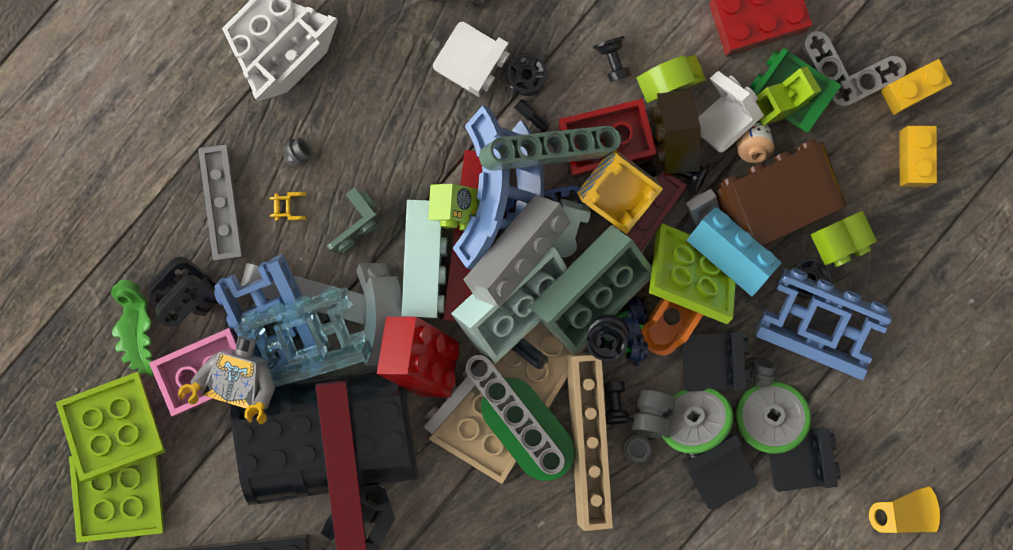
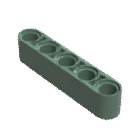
[479,126,621,171]

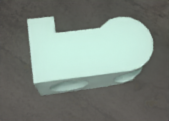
[552,199,591,257]

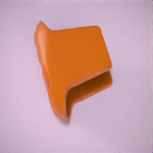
[642,298,703,356]

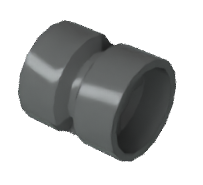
[631,390,676,439]

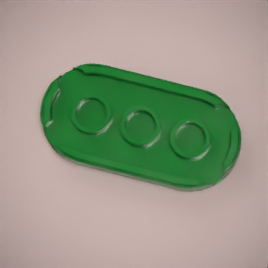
[481,378,575,481]

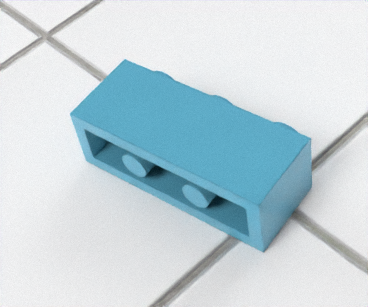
[686,207,782,296]

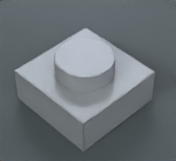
[686,189,720,225]

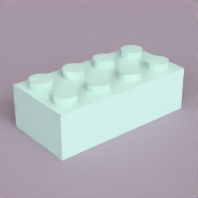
[402,200,448,320]
[451,246,568,364]

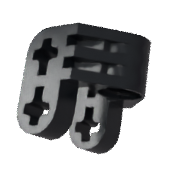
[146,257,218,327]
[321,485,395,550]

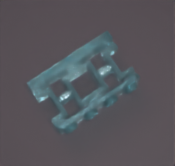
[234,286,373,387]

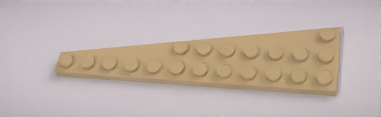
[429,177,657,484]

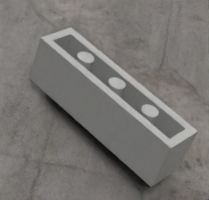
[463,195,571,308]

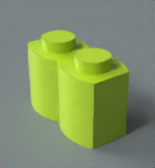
[810,211,877,267]

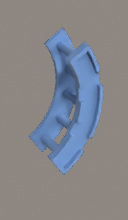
[453,105,544,270]

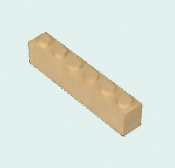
[566,352,613,531]

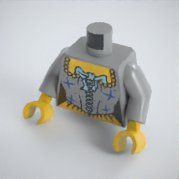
[178,336,275,424]

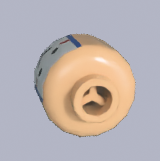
[736,121,775,163]

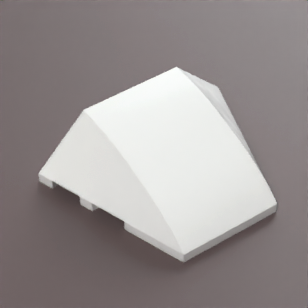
[222,0,338,102]

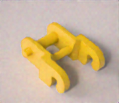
[270,192,307,221]

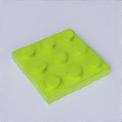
[649,223,736,324]
[56,371,166,484]
[69,455,165,543]

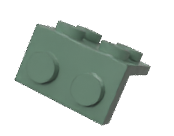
[327,187,381,254]

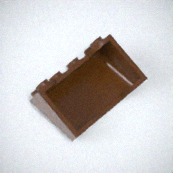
[714,138,847,246]

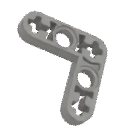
[802,31,907,108]

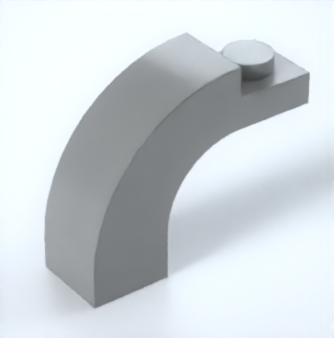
[356,263,402,366]

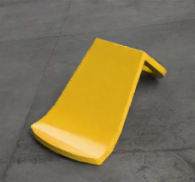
[869,486,940,533]

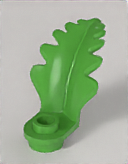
[111,280,154,376]

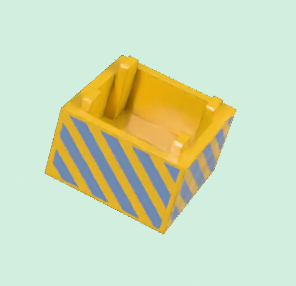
[577,150,663,234]

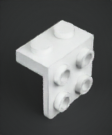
[433,22,510,97]
[698,71,764,152]

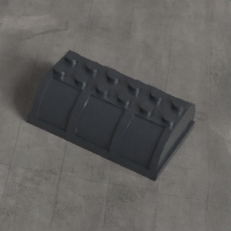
[230,369,419,506]

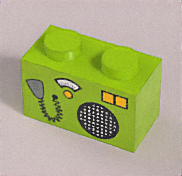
[428,184,480,231]

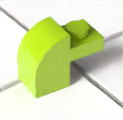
[637,55,706,104]
[756,66,821,126]

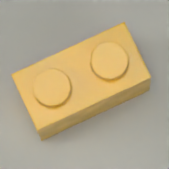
[880,59,952,115]
[899,126,937,187]

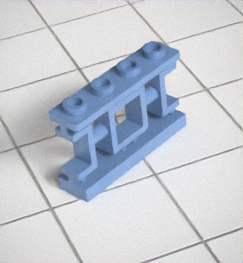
[214,254,330,383]
[756,268,892,380]

